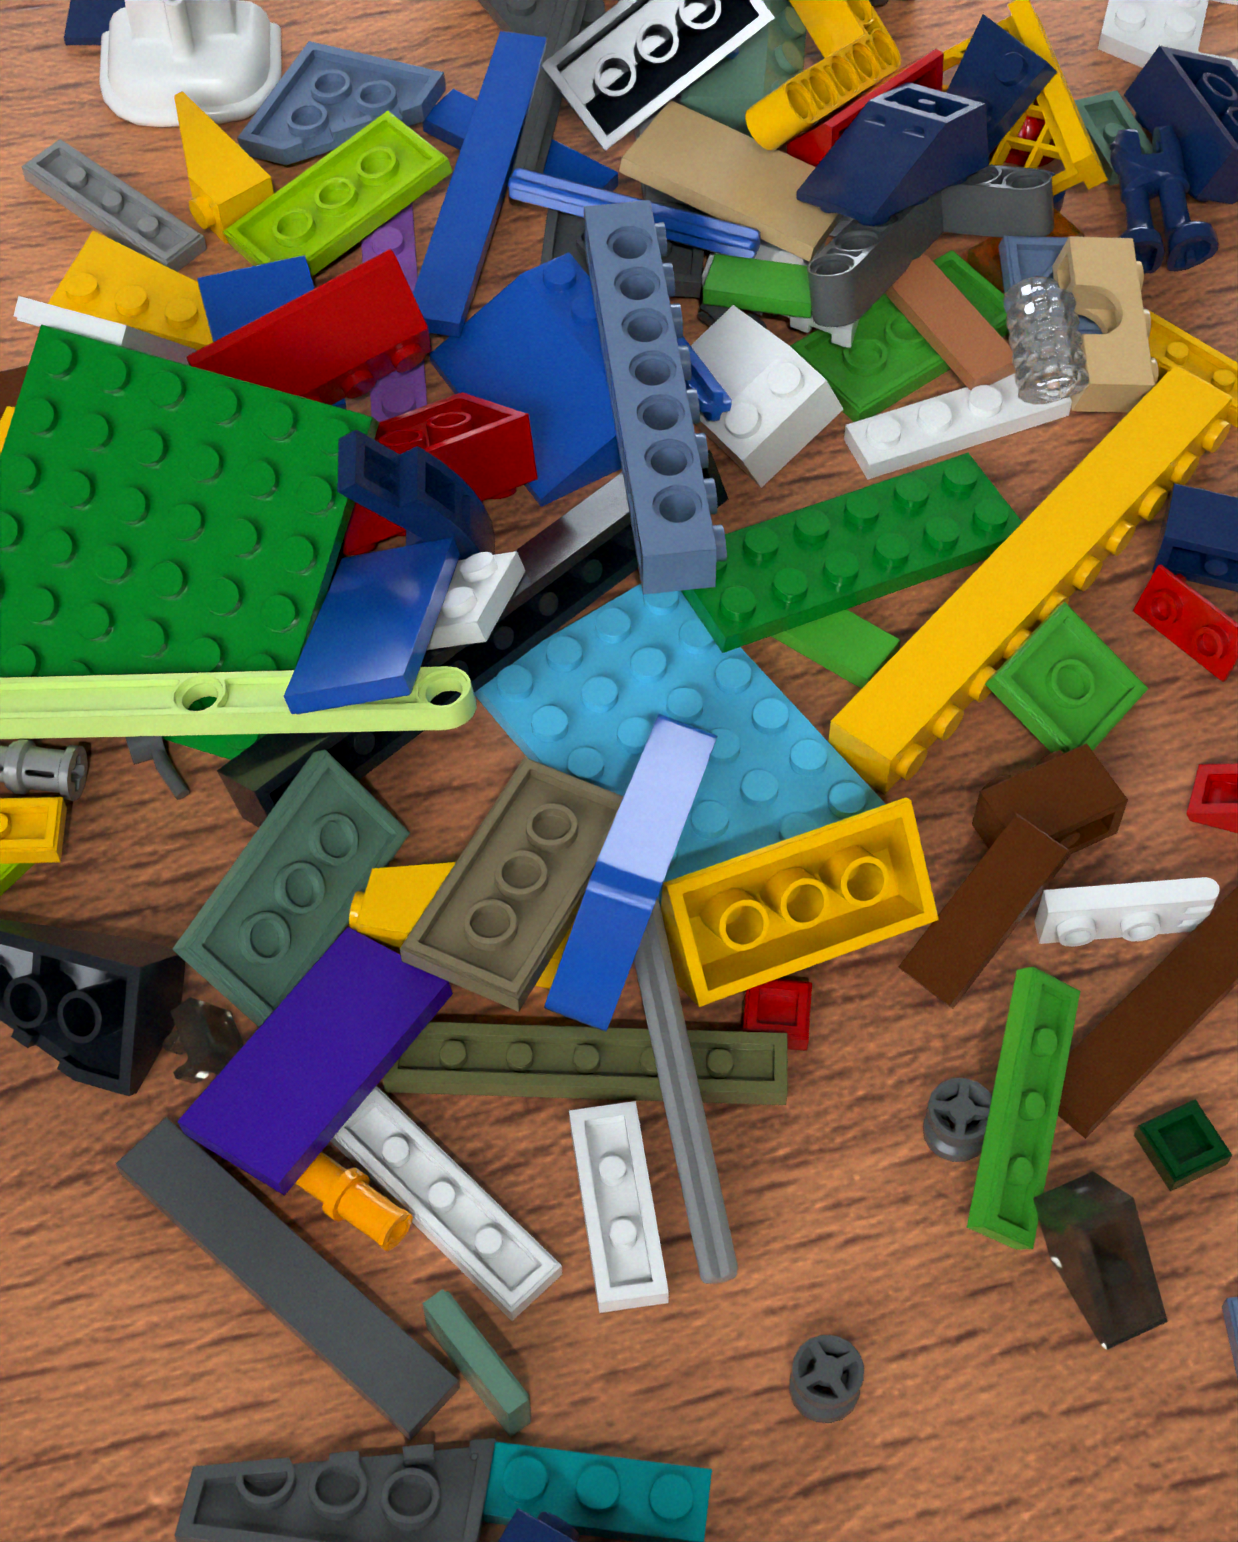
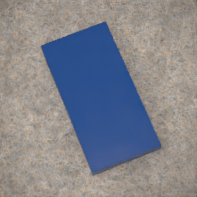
[283,537,460,715]

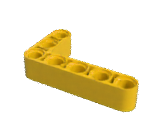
[745,0,901,151]

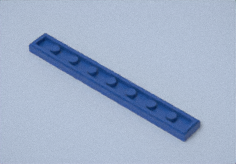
[413,31,547,337]

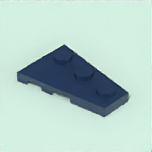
[946,14,1057,156]

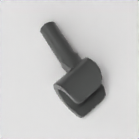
[125,736,190,800]

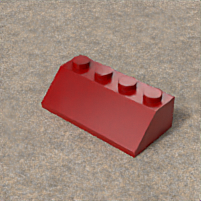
[186,248,431,405]
[340,392,538,555]

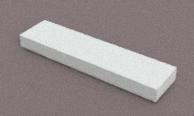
[331,1086,562,1321]

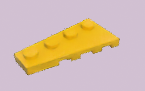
[47,231,213,350]

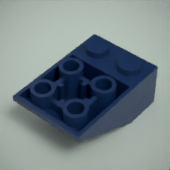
[796,82,989,226]

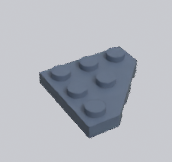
[237,41,446,165]

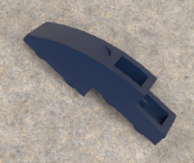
[337,430,495,560]

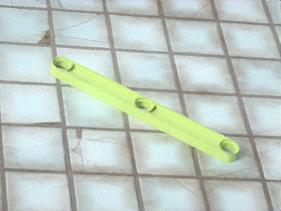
[0,666,477,739]

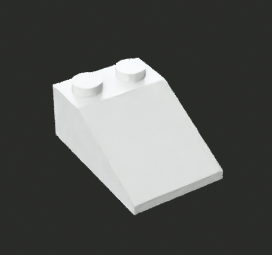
[691,305,843,488]

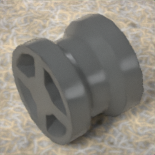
[922,1078,992,1162]
[789,1335,864,1423]

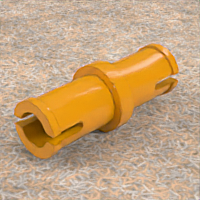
[296,1151,413,1251]

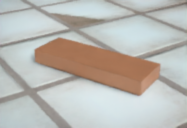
[885,254,1021,391]

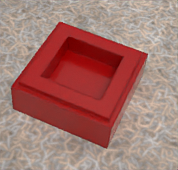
[743,979,812,1051]

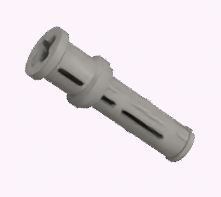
[0,739,88,801]

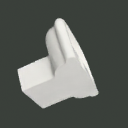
[99,0,282,128]

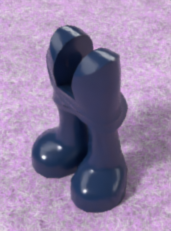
[1110,125,1219,274]

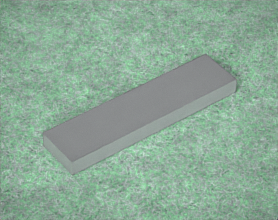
[21,139,207,272]

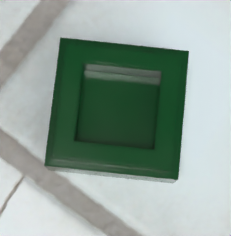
[1134,1099,1232,1192]

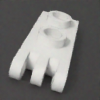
[1034,877,1220,947]

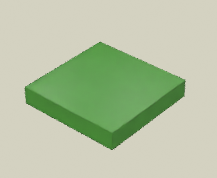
[985,602,1148,753]

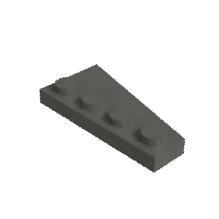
[174,1438,496,1542]

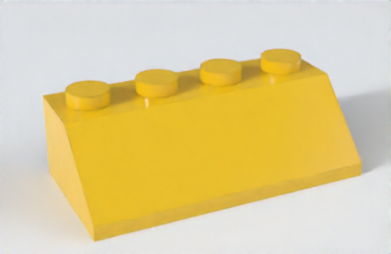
[661,797,939,1007]

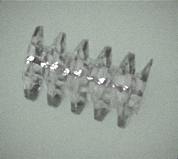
[1003,276,1089,405]

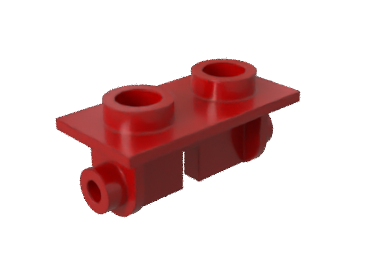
[1133,564,1238,682]

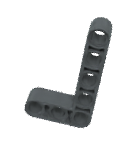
[807,165,1054,327]

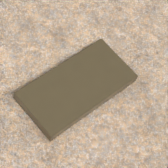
[400,757,624,1012]

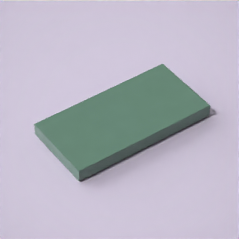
[172,750,410,1027]

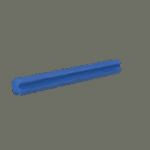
[508,168,761,259]

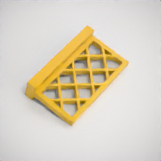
[942,0,1108,196]

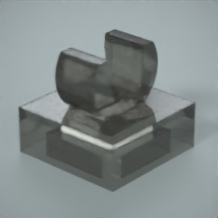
[162,997,244,1083]

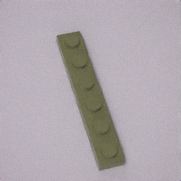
[383,1022,788,1105]

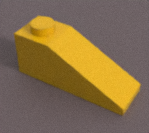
[174,91,274,244]

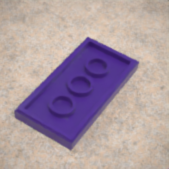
[177,927,453,1196]

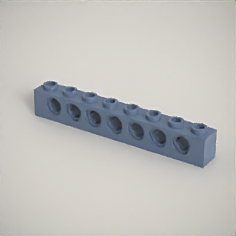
[584,200,727,595]

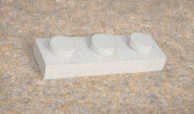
[569,1101,669,1313]

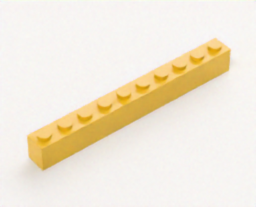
[828,365,1232,794]

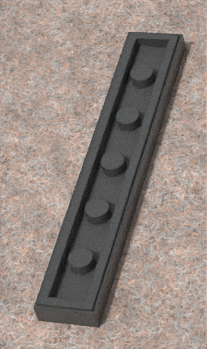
[116,1117,460,1441]

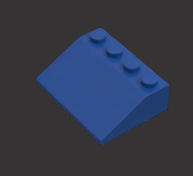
[429,252,622,507]

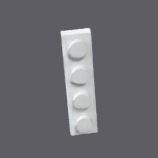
[844,362,1072,480]

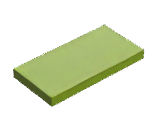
[223,111,453,277]

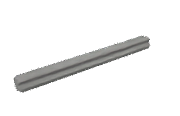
[634,897,738,1284]

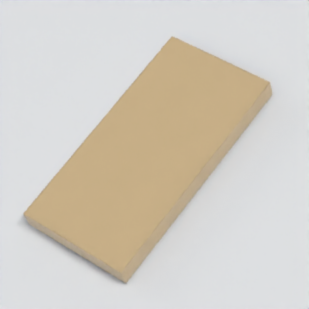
[619,100,844,262]

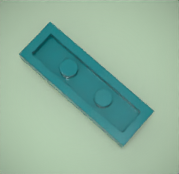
[483,1442,712,1542]

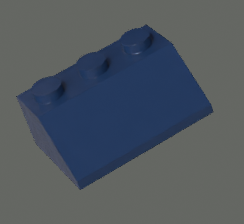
[1124,45,1238,204]

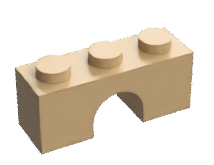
[1052,236,1159,412]

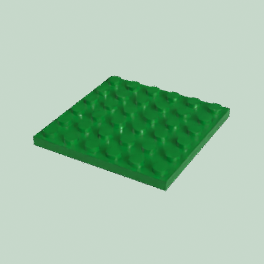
[0,324,380,760]

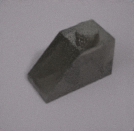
[1033,1171,1168,1350]

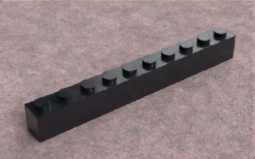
[217,450,729,827]

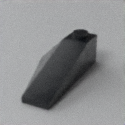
[0,919,185,1096]

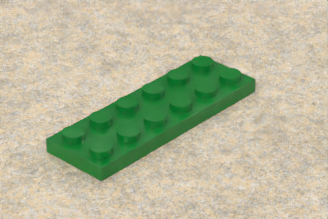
[681,453,1022,653]

